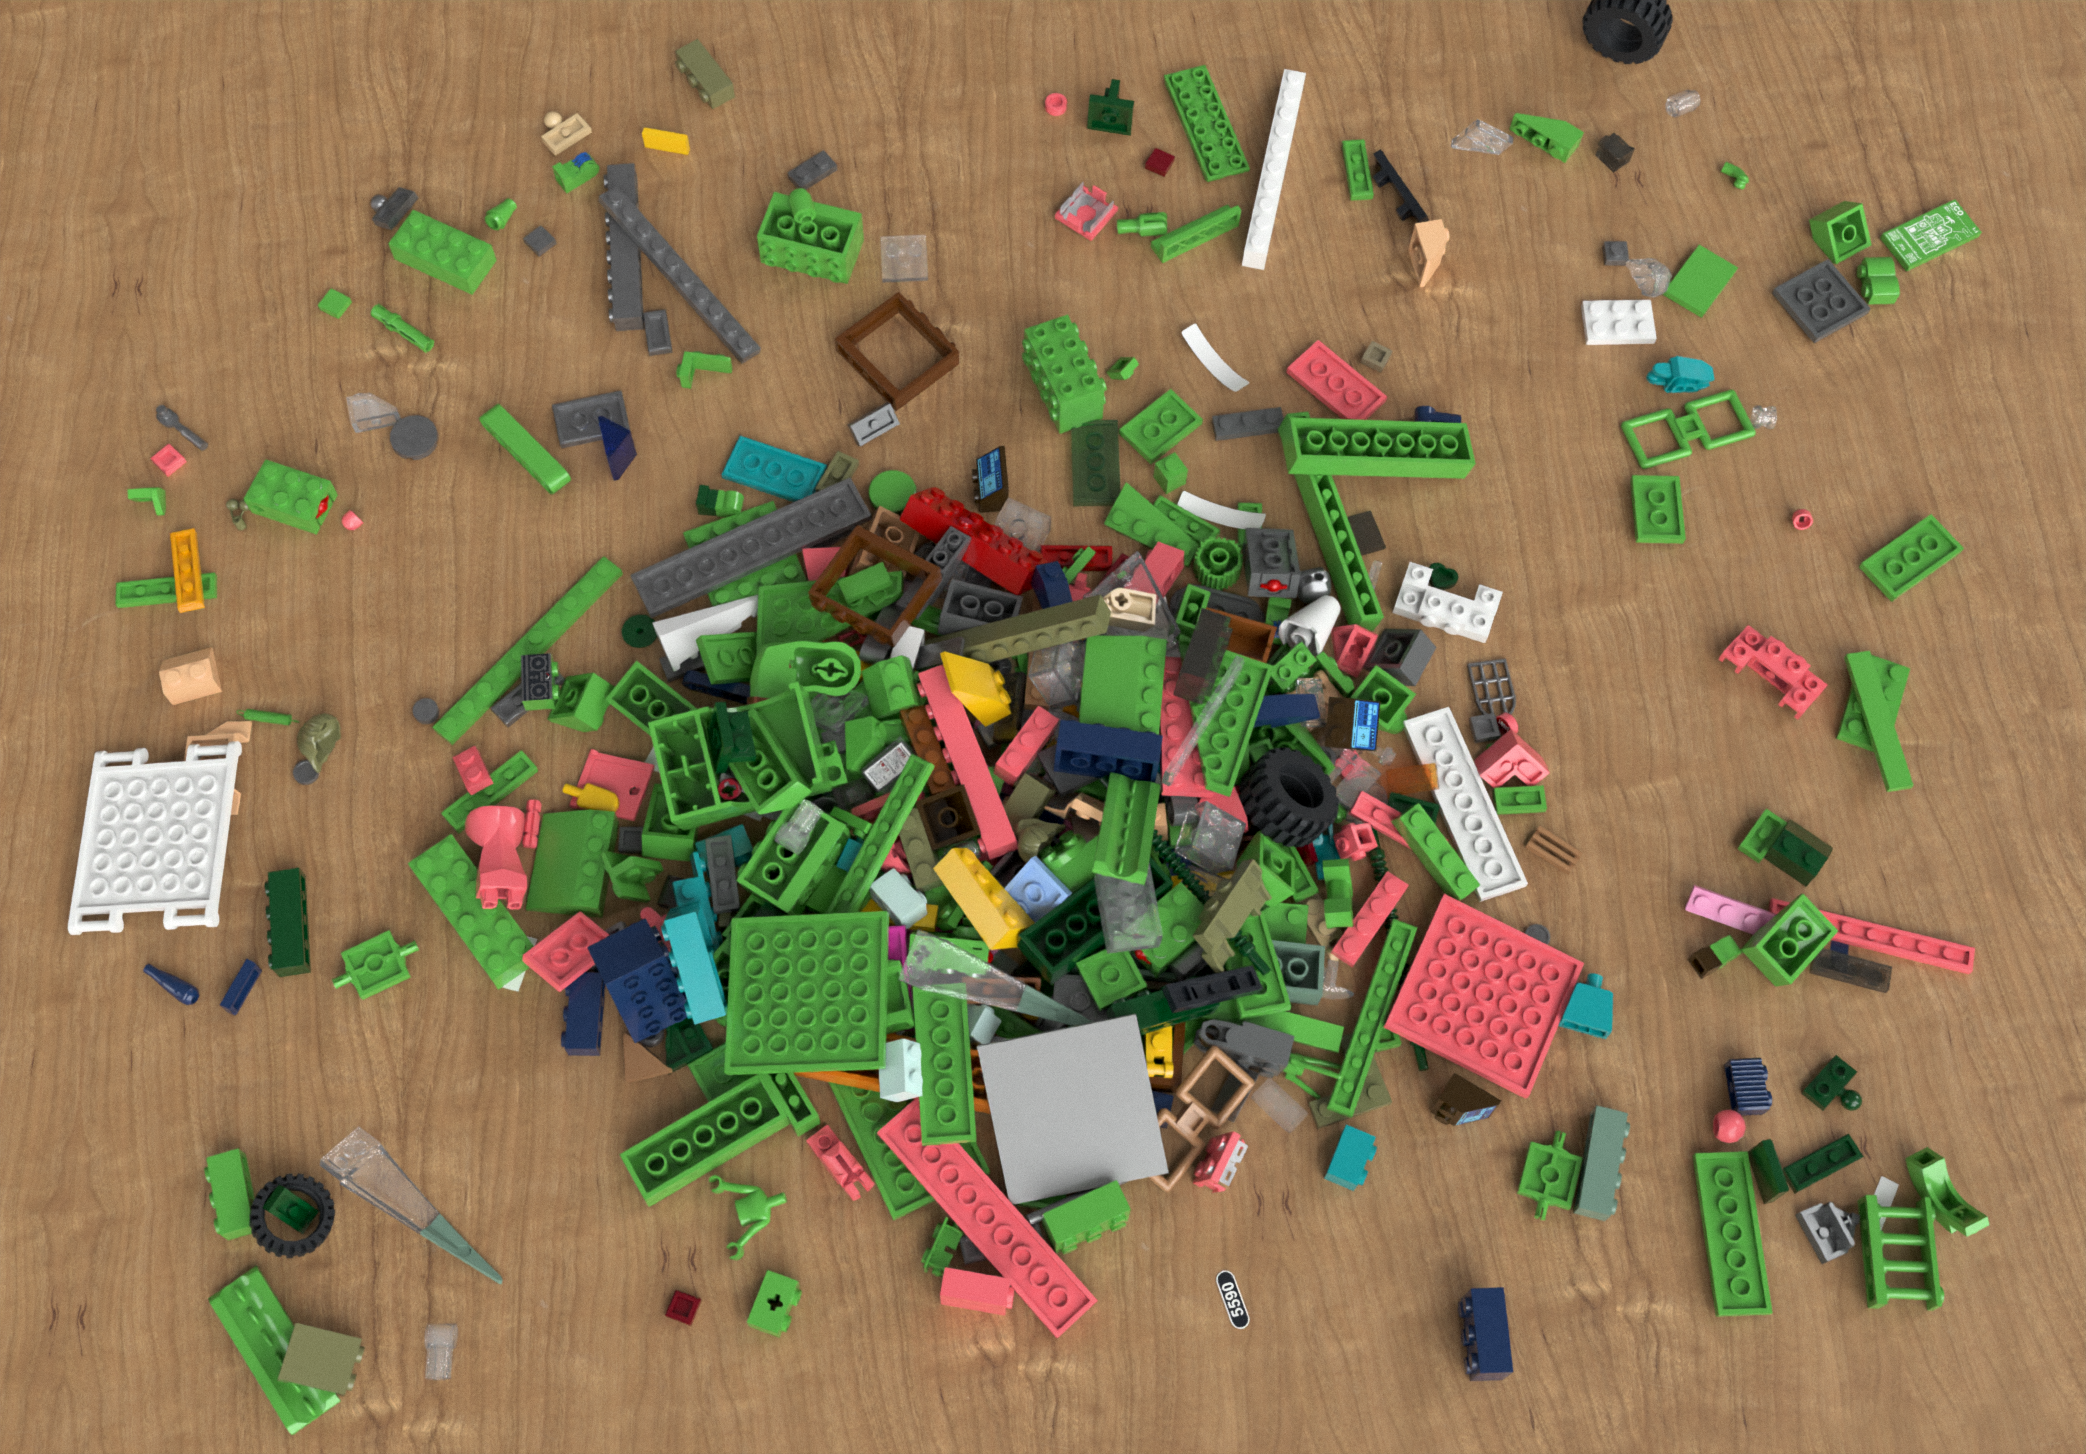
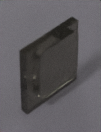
[1347,511,1386,556]

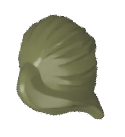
[296,713,341,773]
[1014,819,1066,863]

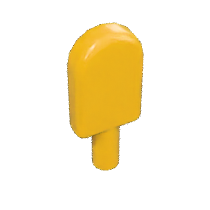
[563,783,620,812]

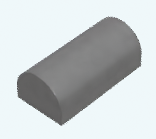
[1168,941,1208,982]

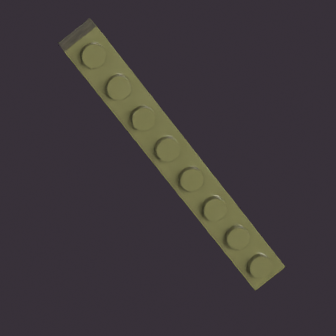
[924,594,1111,663]

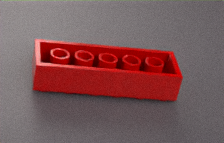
[899,487,1049,595]

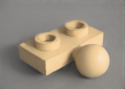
[541,111,592,156]

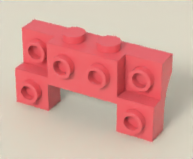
[1718,625,1827,720]

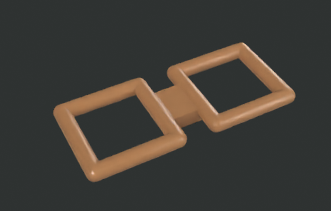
[1148,1045,1255,1192]

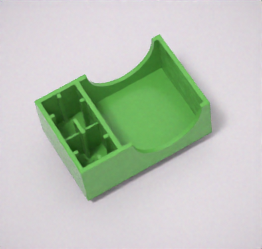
[648,682,832,830]

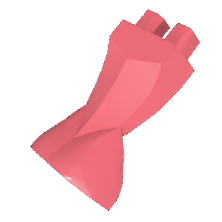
[465,806,527,910]

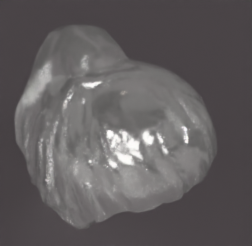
[1625,258,1672,297]

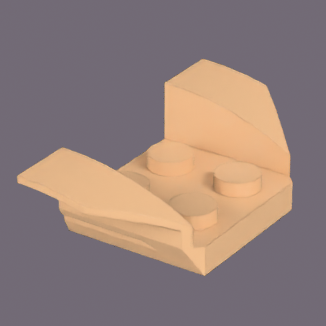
[184,721,252,815]
[1044,792,1104,826]

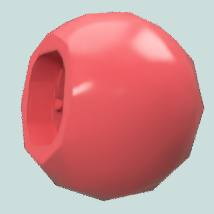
[1713,1110,1746,1143]

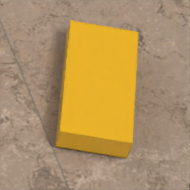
[642,127,690,155]

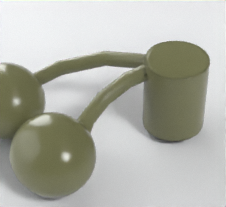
[226,499,250,531]

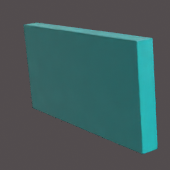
[721,436,828,502]

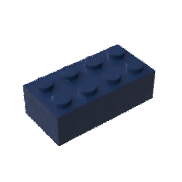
[1054,720,1163,783]

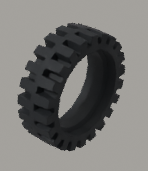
[249,1173,335,1258]

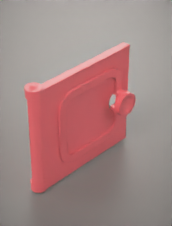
[569,749,655,821]

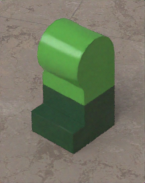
[696,485,744,517]

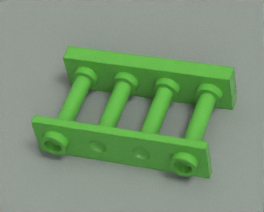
[1857,1195,1944,1311]

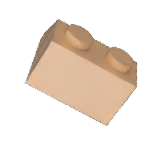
[1408,219,1449,287]
[159,647,222,705]

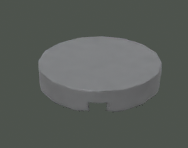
[390,415,439,460]

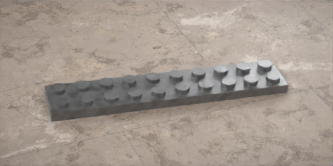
[630,478,872,618]

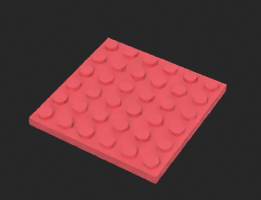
[1383,894,1584,1099]

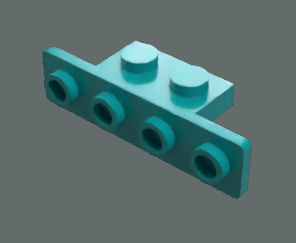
[672,851,723,953]

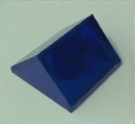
[598,416,637,481]

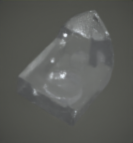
[1322,960,1354,1000]

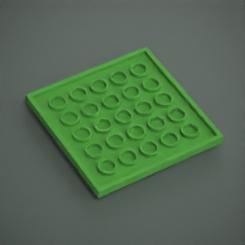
[724,911,889,1075]

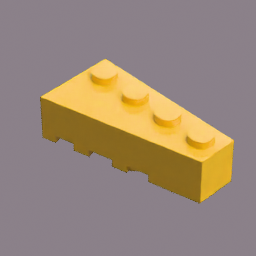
[933,848,1035,950]

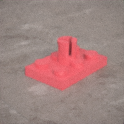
[522,911,609,992]

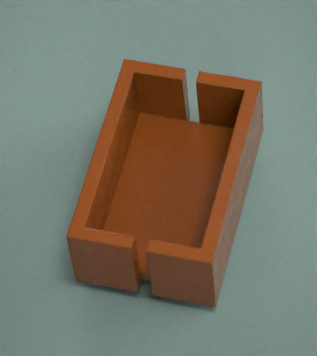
[1196,607,1277,664]

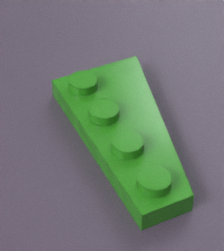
[1104,482,1199,568]

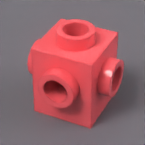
[1333,823,1378,861]

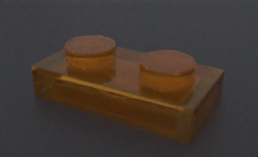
[1386,763,1439,795]

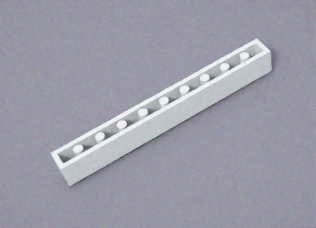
[1242,69,1306,270]

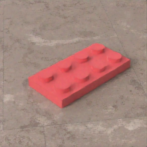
[1286,340,1387,420]

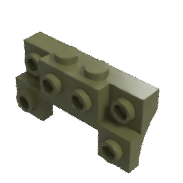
[1192,859,1272,973]

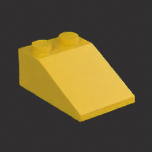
[940,651,1011,727]

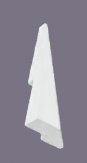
[652,595,758,671]

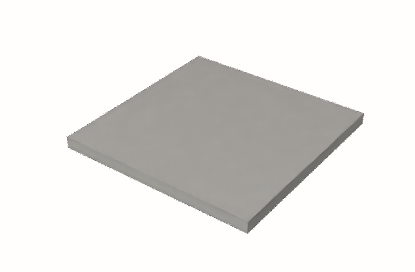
[977,1013,1169,1205]

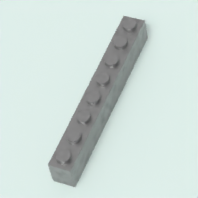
[604,163,644,331]

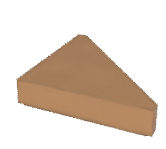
[623,1033,672,1083]

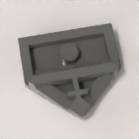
[1795,1202,1860,1264]

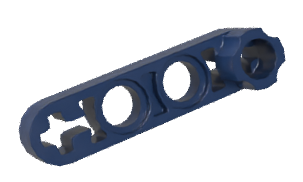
[682,670,750,705]

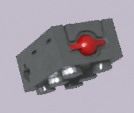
[1242,528,1300,598]

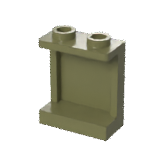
[277,1323,365,1396]

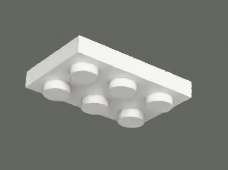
[1581,300,1657,345]

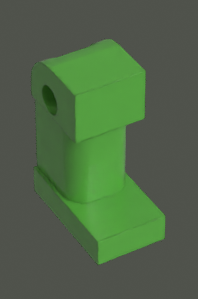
[1323,859,1354,929]

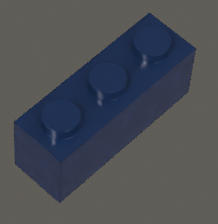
[561,972,606,1056]

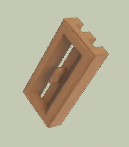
[1525,826,1583,875]

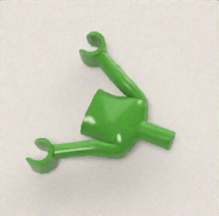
[708,1175,787,1261]

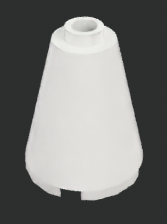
[1278,595,1341,657]

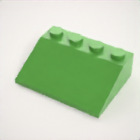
[1078,636,1167,735]
[526,809,619,918]

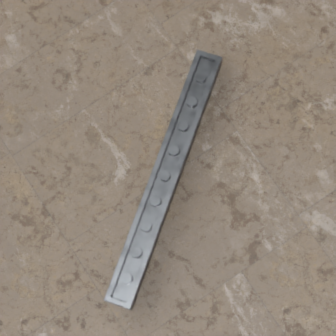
[598,186,761,364]

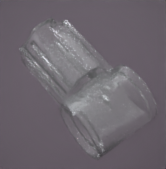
[775,799,823,855]
[425,1323,458,1380]

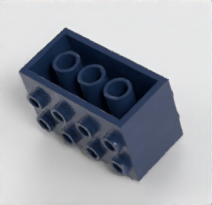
[587,918,687,1043]

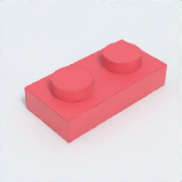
[453,746,494,795]

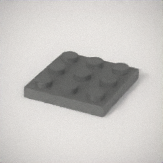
[1772,259,1871,343]

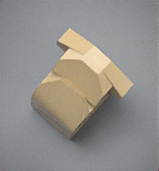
[1103,588,1156,632]

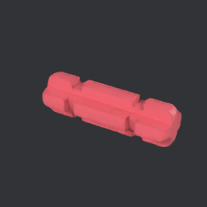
[522,800,541,849]

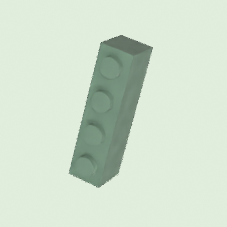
[1573,1105,1630,1221]

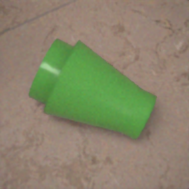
[485,198,517,231]

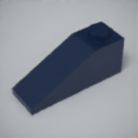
[1031,561,1073,609]

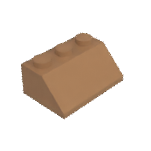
[849,506,920,578]

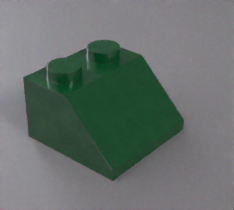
[1763,819,1833,887]

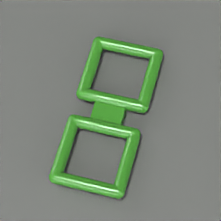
[1621,389,1756,469]

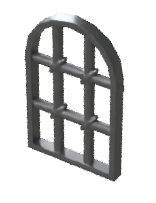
[1467,659,1516,717]

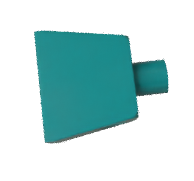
[1558,973,1613,1039]

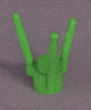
[1283,1052,1342,1099]

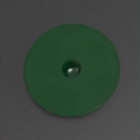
[622,614,657,648]

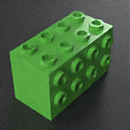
[1022,314,1107,434]

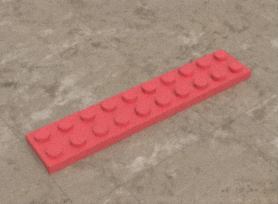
[877,1097,1098,1339]

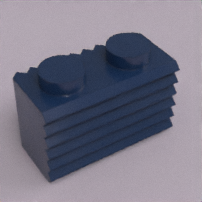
[1724,1058,1772,1116]

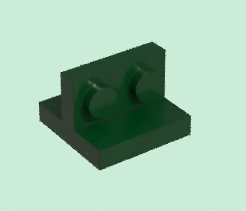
[1087,79,1134,136]
[707,702,756,774]

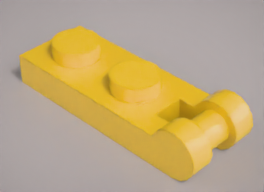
[1144,1026,1173,1078]

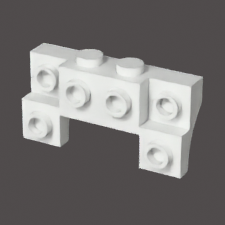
[1393,562,1503,643]

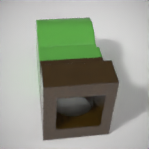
[1688,935,1742,979]

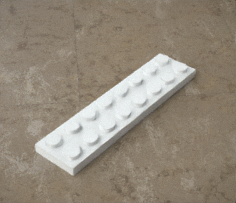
[1403,707,1528,902]

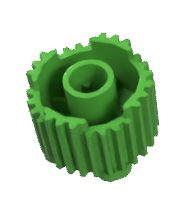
[1193,536,1243,591]

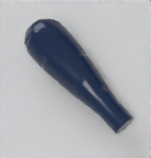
[143,964,200,1005]

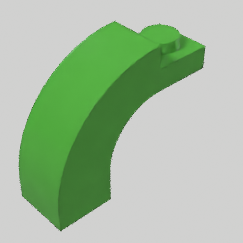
[1905,1147,1989,1237]

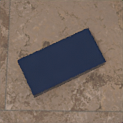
[220,959,262,1016]

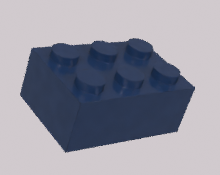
[1458,1287,1513,1381]

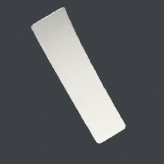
[1182,324,1249,392]
[1177,491,1266,529]

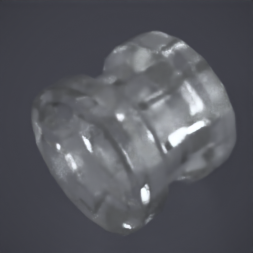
[1751,405,1777,429]

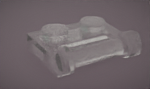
[1329,749,1382,812]

